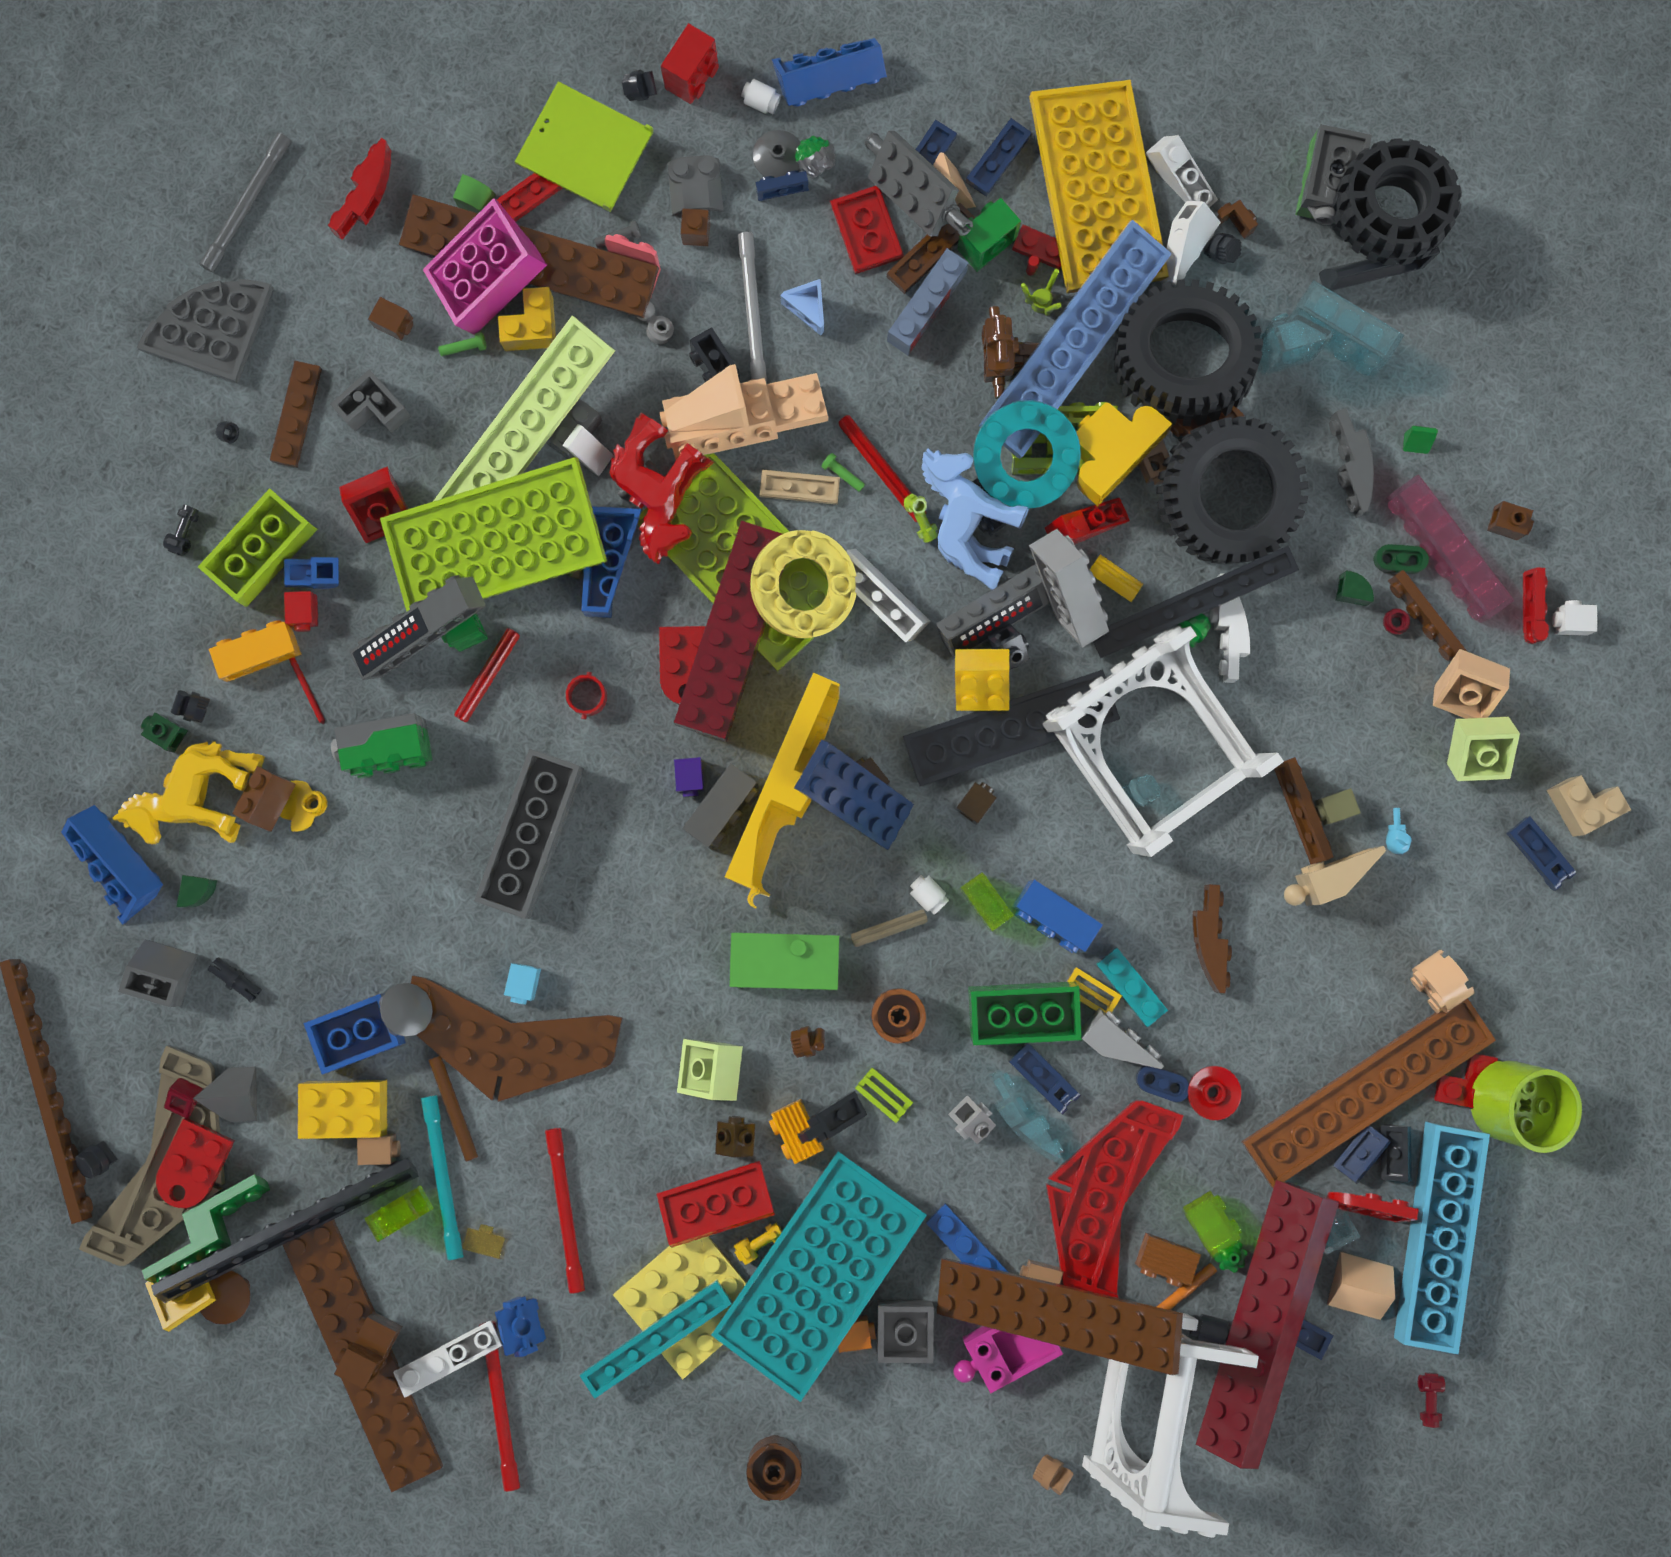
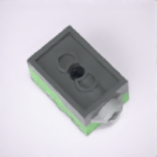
[1295,124,1372,225]

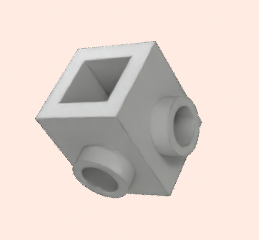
[948,1095,996,1144]

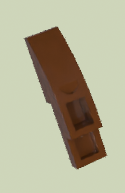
[1192,884,1232,993]

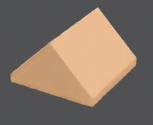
[1327,1252,1395,1320]

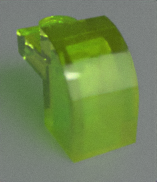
[364,1185,434,1242]

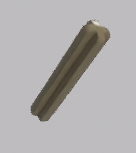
[851,909,928,947]

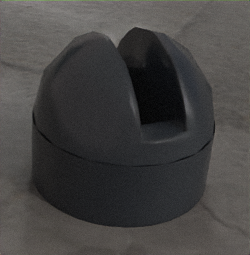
[215,421,239,443]

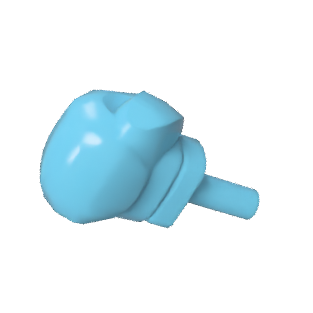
[1386,808,1412,854]

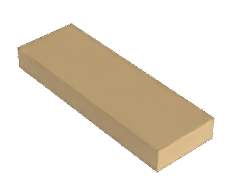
[760,470,840,505]

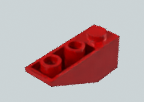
[1044,497,1130,545]

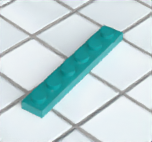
[579,1279,733,1399]

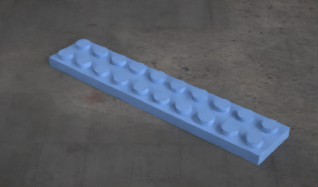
[979,220,1172,459]

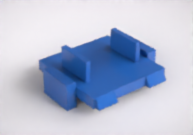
[495,1296,546,1357]

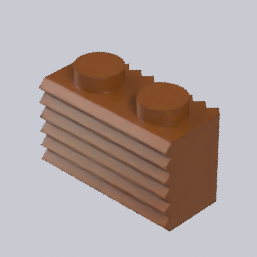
[1135,1232,1201,1288]

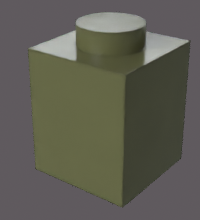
[1315,788,1361,825]

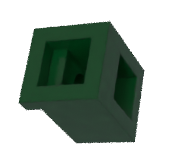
[141,712,188,753]

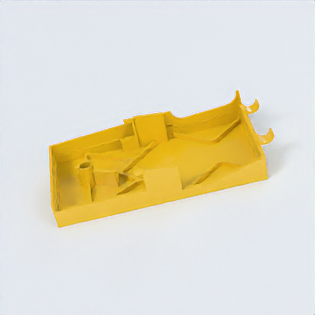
[725,673,840,909]

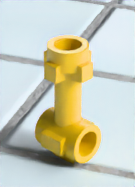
[734,1222,782,1265]

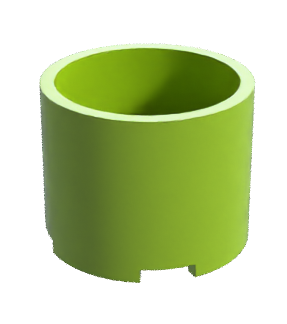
[1471,1061,1582,1153]

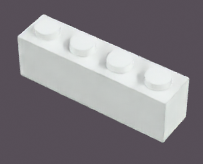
[846,549,930,642]

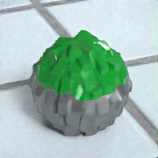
[795,135,835,178]

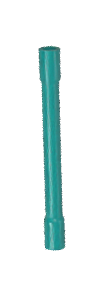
[421,1095,464,1260]

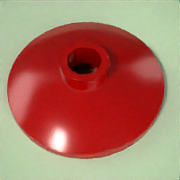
[1188,1066,1242,1120]

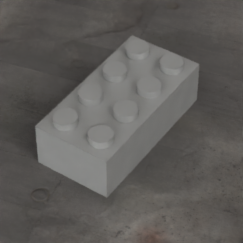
[1029,529,1109,648]

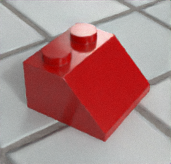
[339,466,408,543]

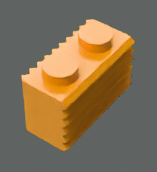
[769,1099,824,1164]

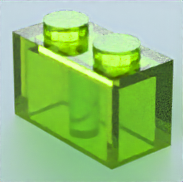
[959,872,1014,932]
[1182,1191,1242,1259]

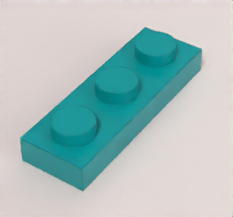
[1096,948,1168,1027]

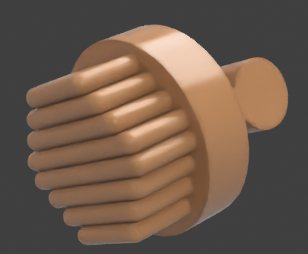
[1033,1454,1074,1495]

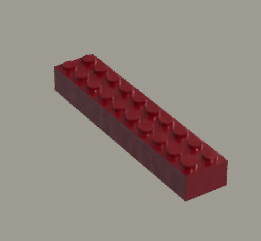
[1196,1180,1339,1469]

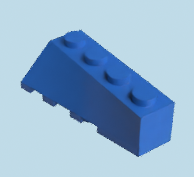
[772,38,887,106]
[581,506,642,618]
[61,805,163,925]

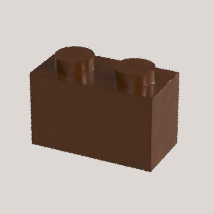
[232,766,296,832]

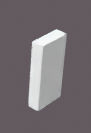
[563,424,614,476]

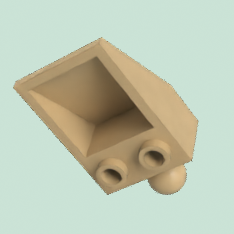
[1284,846,1386,906]

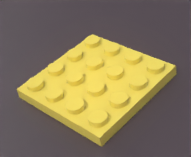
[613,1236,747,1379]

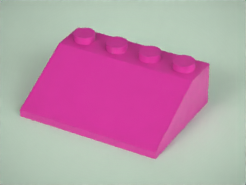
[423,198,547,335]

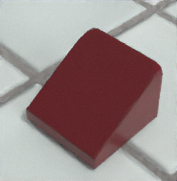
[164,1078,203,1119]

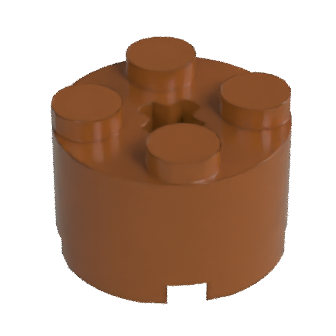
[871,988,926,1044]

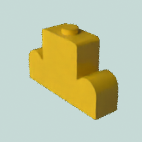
[1076,402,1172,506]

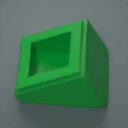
[1403,426,1438,454]

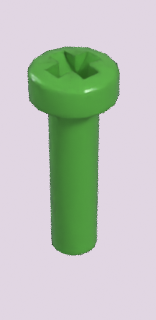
[438,332,487,356]
[821,453,865,492]

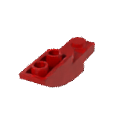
[328,138,391,240]

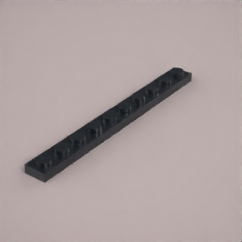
[151,1158,419,1303]

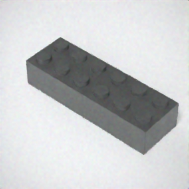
[474,748,584,919]

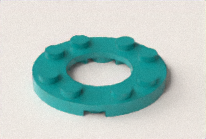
[973,400,1081,509]

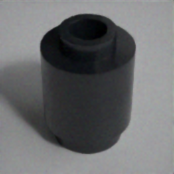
[1189,1314,1231,1345]

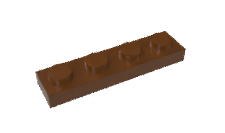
[886,203,975,294]
[270,361,322,468]
[1388,570,1467,661]
[1274,757,1334,864]

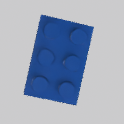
[1011,880,1103,953]
[303,993,406,1075]

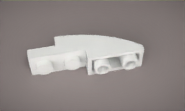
[1210,574,1250,683]
[393,1320,502,1398]

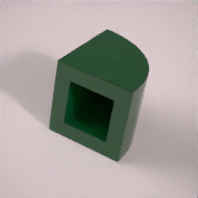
[1335,570,1374,606]
[176,875,217,908]

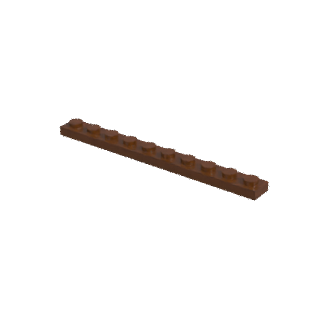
[0,959,93,1224]

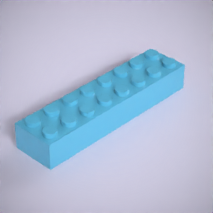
[1394,1122,1490,1354]

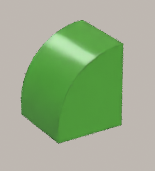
[453,174,496,213]

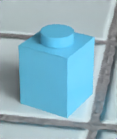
[504,963,541,1005]

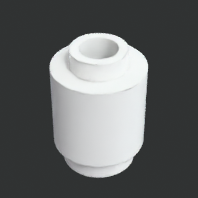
[741,79,781,114]
[910,875,949,915]

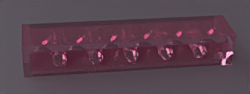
[1386,474,1514,623]

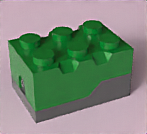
[331,713,433,778]

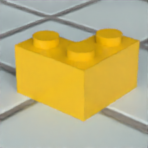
[498,287,556,351]

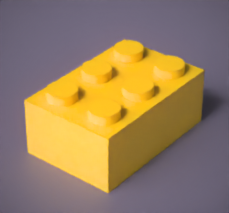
[298,1080,387,1139]

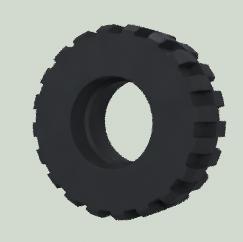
[1333,138,1462,266]

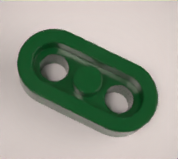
[1373,544,1429,574]

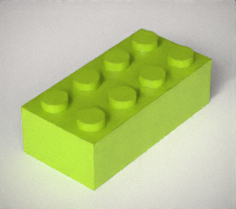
[198,488,318,607]

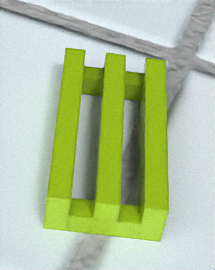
[855,1067,913,1123]

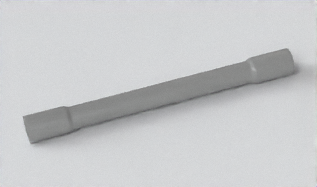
[738,232,767,384]

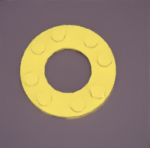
[750,530,856,638]

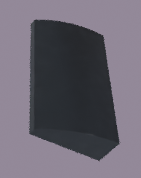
[1319,247,1440,293]

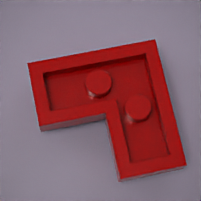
[1434,1054,1498,1108]

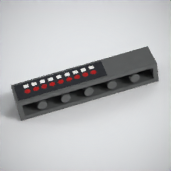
[936,564,1050,658]
[350,575,486,680]

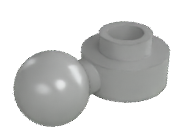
[637,302,674,344]

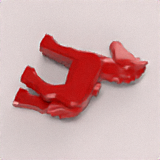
[610,413,714,564]

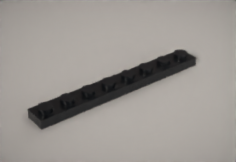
[1093,545,1299,659]

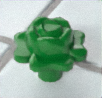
[1214,1239,1247,1273]

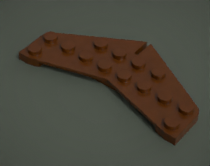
[410,975,623,1102]

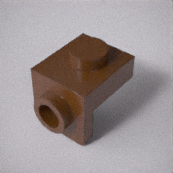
[1217,200,1258,239]

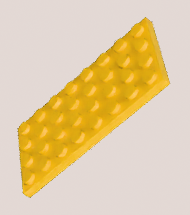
[1029,80,1169,293]

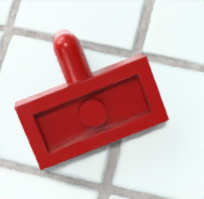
[1012,224,1061,276]

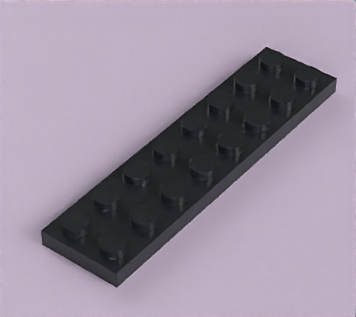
[903,669,1120,787]

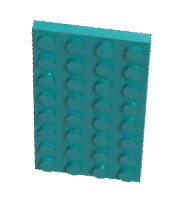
[711,1152,927,1402]

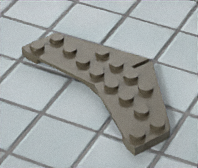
[79,1045,225,1266]

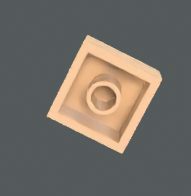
[1433,649,1510,719]

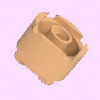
[1410,950,1474,1013]

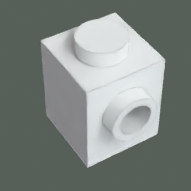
[1552,600,1597,635]

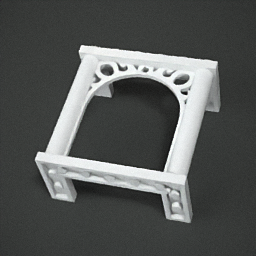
[1042,626,1284,857]
[1082,1312,1259,1538]

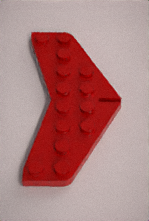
[1046,1100,1184,1298]

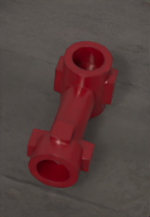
[1417,1372,1445,1428]

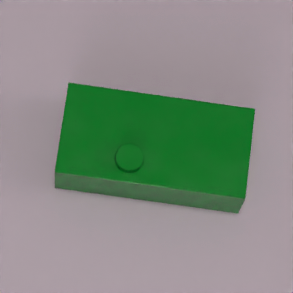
[968,981,1082,1046]

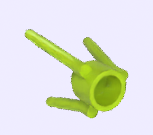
[1021,269,1061,316]

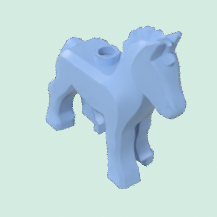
[921,448,1029,590]

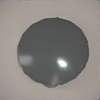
[379,983,433,1037]

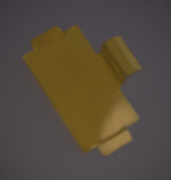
[462,1224,505,1259]

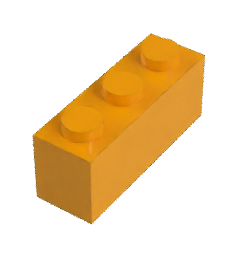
[209,620,302,682]

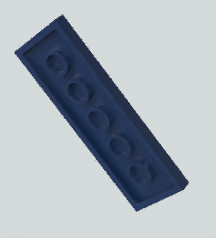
[794,740,914,850]

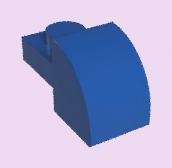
[284,557,339,589]

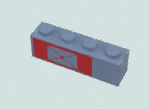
[887,248,969,355]

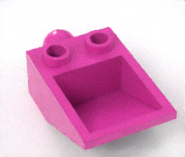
[953,1326,1063,1394]

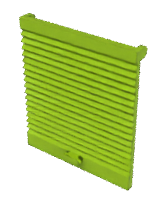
[514,81,653,212]

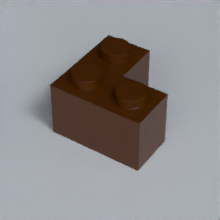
[334,1312,403,1390]

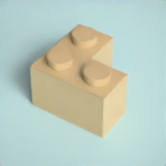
[1547,775,1631,837]

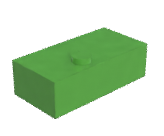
[730,933,839,990]

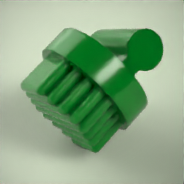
[1178,614,1212,648]

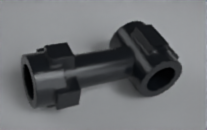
[163,504,199,555]

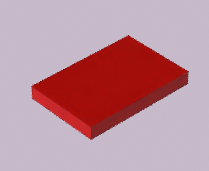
[830,186,904,274]

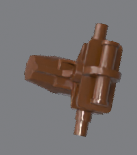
[981,306,1039,399]

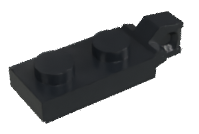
[797,1091,867,1144]

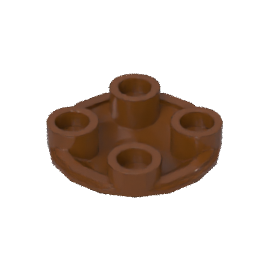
[200,1270,251,1325]

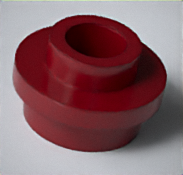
[1383,609,1410,635]

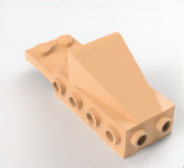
[659,364,828,460]

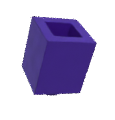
[674,757,704,797]

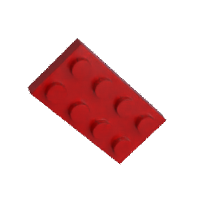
[656,1161,775,1248]

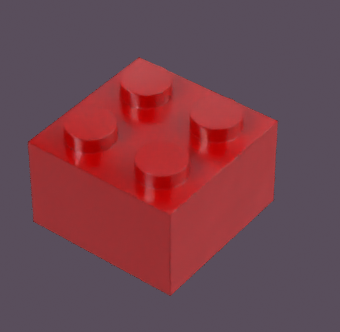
[661,23,719,104]

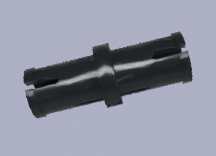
[208,957,262,1003]

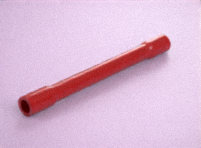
[545,1127,585,1294]
[479,1321,520,1492]

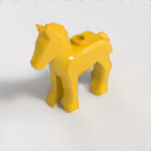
[113,741,265,845]

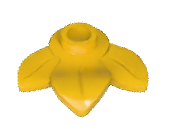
[280,780,327,832]

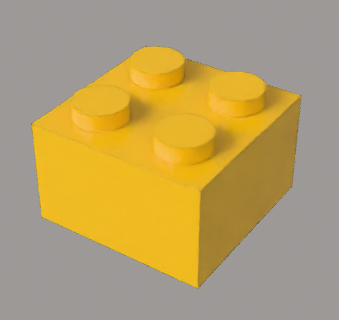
[955,649,1009,711]

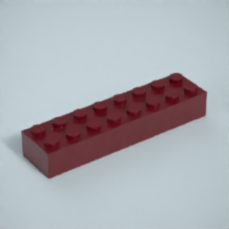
[674,520,785,742]

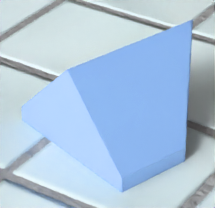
[780,279,824,336]

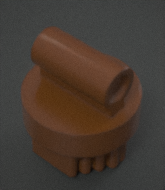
[790,1026,825,1058]

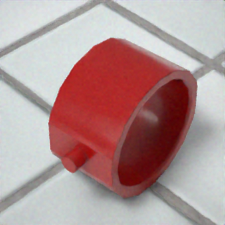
[565,672,607,720]

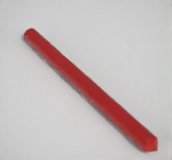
[289,657,325,724]

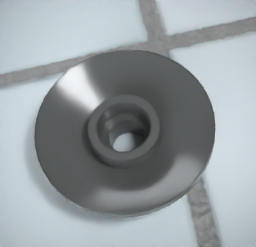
[753,130,800,177]

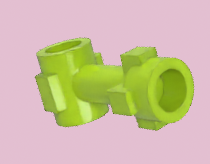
[904,494,938,543]

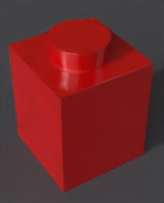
[284,591,318,632]

